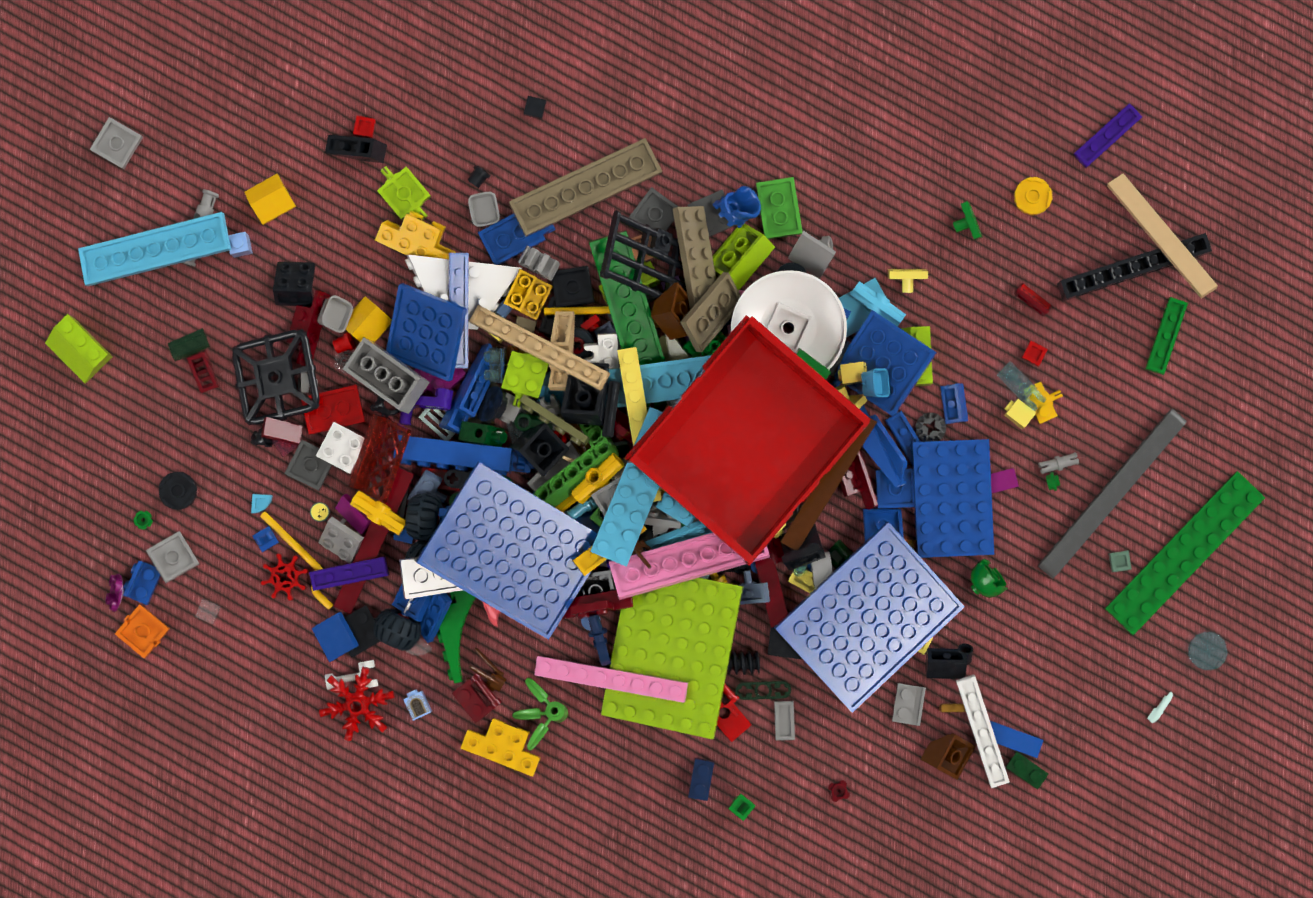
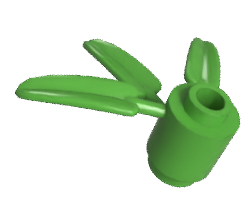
[512,678,568,751]

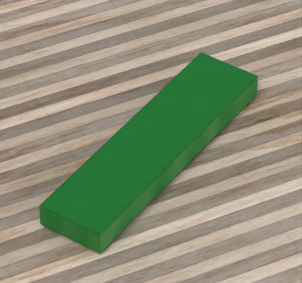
[1145,297,1188,375]

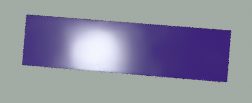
[1073,103,1142,168]
[309,556,389,591]

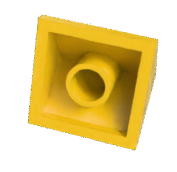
[244,174,296,225]
[345,296,392,342]

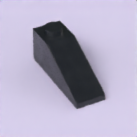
[325,135,387,163]

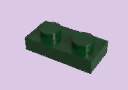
[1005,751,1048,790]

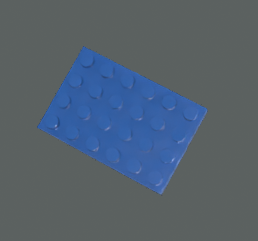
[912,439,994,558]

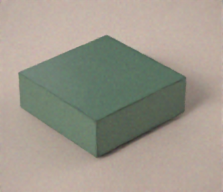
[1108,550,1132,572]

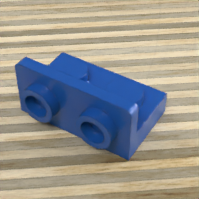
[123,560,161,605]

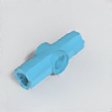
[850,281,906,327]

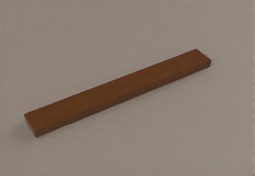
[780,417,877,550]

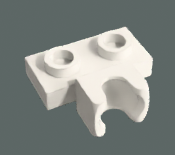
[583,333,619,370]

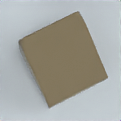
[516,316,537,333]

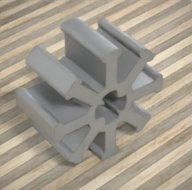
[518,246,560,281]

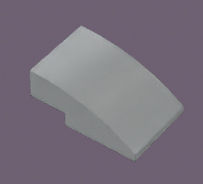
[788,231,836,279]

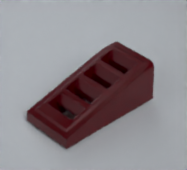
[186,349,219,393]

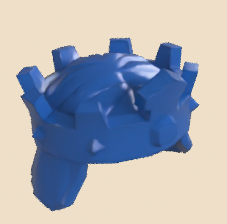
[712,186,761,228]

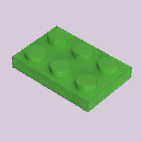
[756,177,802,239]

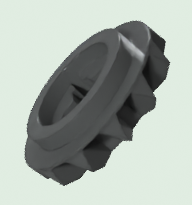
[915,412,946,442]

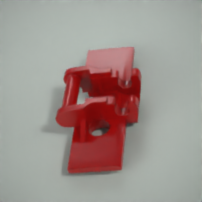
[717,683,752,742]

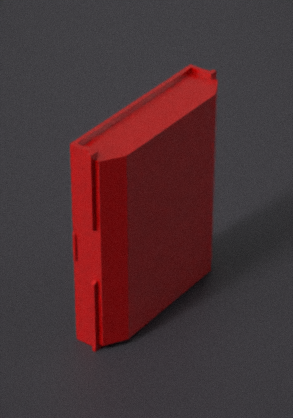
[624,315,871,566]

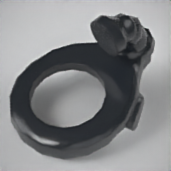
[370,395,400,417]
[251,426,278,447]

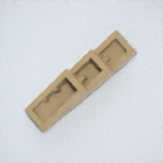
[548,311,575,391]

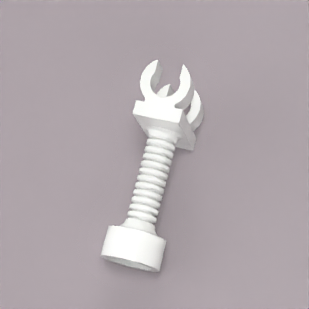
[325,660,378,690]

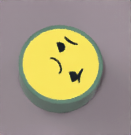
[310,502,330,522]

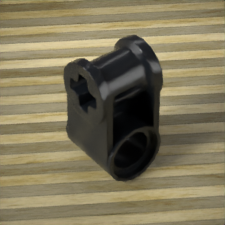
[444,470,471,489]

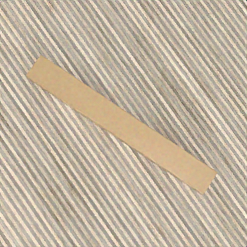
[1107,174,1218,299]
[469,305,610,391]

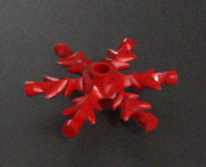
[319,667,395,741]

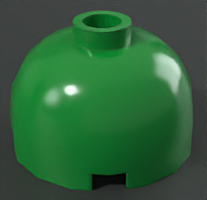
[971,559,1008,598]

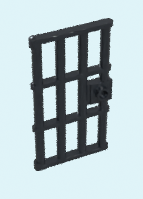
[600,210,687,299]

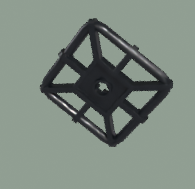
[232,329,320,425]

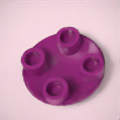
[105,574,124,612]

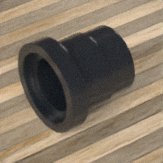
[468,164,491,188]

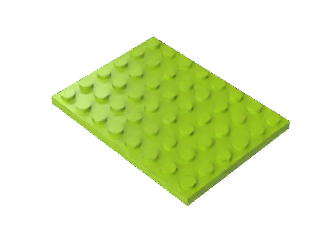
[601,577,743,739]

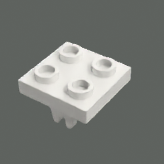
[316,422,368,474]

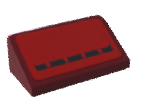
[1014,283,1052,316]

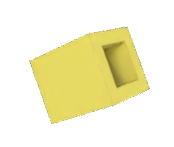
[838,362,867,385]
[1004,399,1036,429]

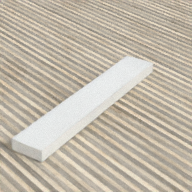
[956,675,1009,788]

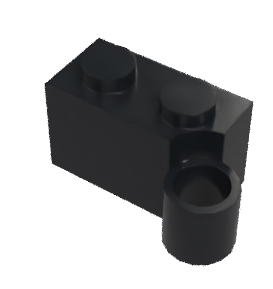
[925,643,973,679]

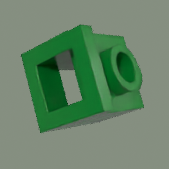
[728,793,756,821]

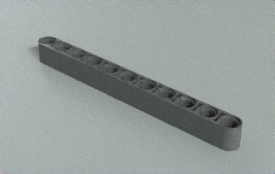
[1038,408,1187,579]

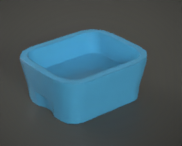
[861,368,890,397]

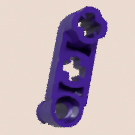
[399,388,453,426]

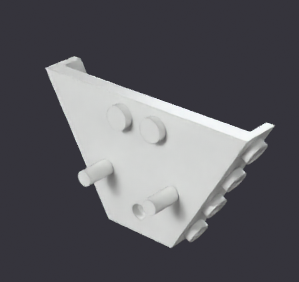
[405,255,522,330]

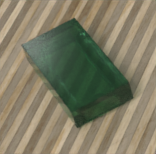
[168,328,210,362]

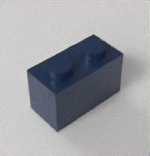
[688,758,714,801]

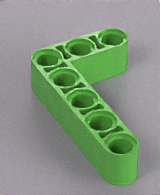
[534,424,619,507]

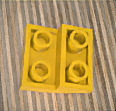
[503,269,553,321]

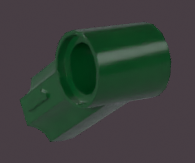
[515,414,553,432]

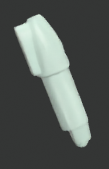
[1147,692,1173,723]

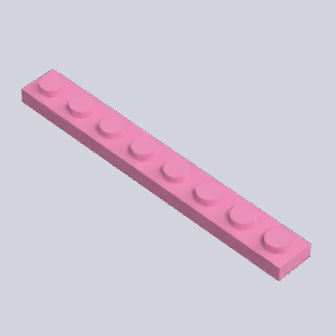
[534,656,688,703]

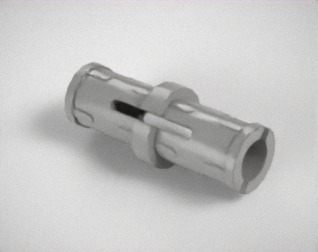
[1038,452,1079,474]

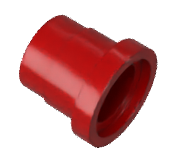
[333,332,356,354]

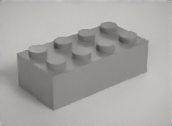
[343,337,430,414]

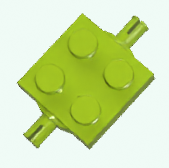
[377,166,431,220]
[501,351,549,408]

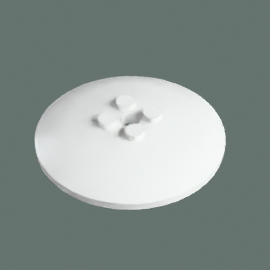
[731,270,847,370]

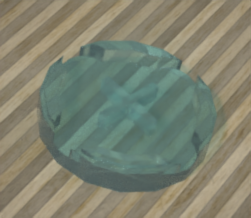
[1188,632,1227,670]

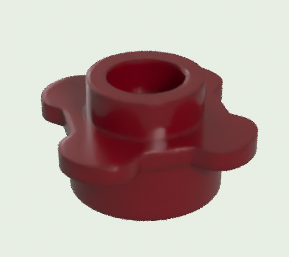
[828,780,850,802]

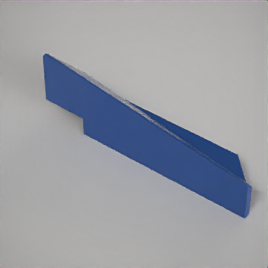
[439,344,498,434]
[860,405,907,487]

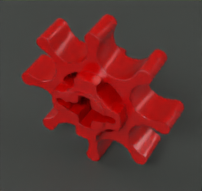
[261,554,309,601]

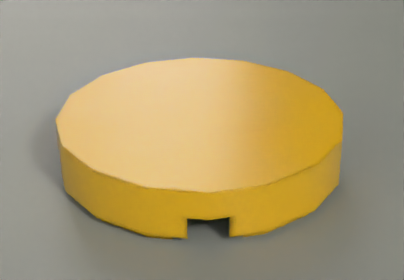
[1014,177,1052,215]

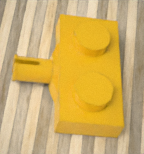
[1023,382,1063,424]

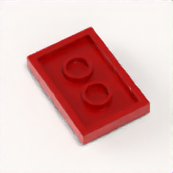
[301,384,366,435]

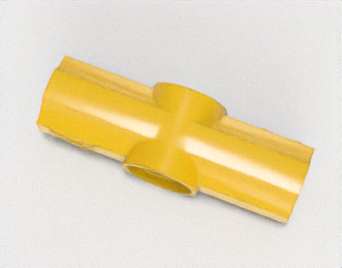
[571,453,624,504]
[350,490,406,536]

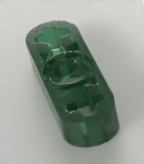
[735,681,791,700]

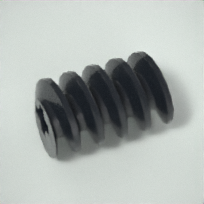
[727,650,760,675]

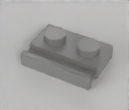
[892,683,926,726]

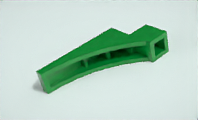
[437,590,476,684]

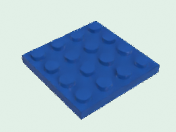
[386,283,467,382]
[833,310,937,417]

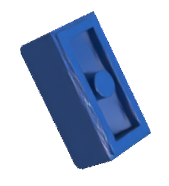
[940,383,968,424]

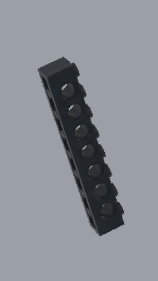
[1057,233,1212,302]

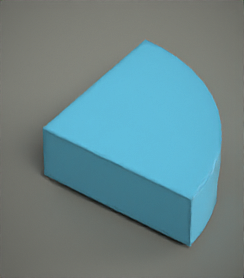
[251,494,273,513]

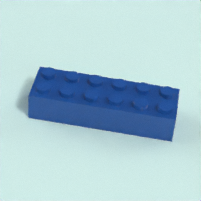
[393,435,514,476]

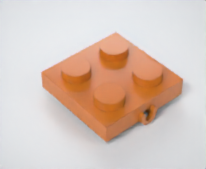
[115,604,170,659]

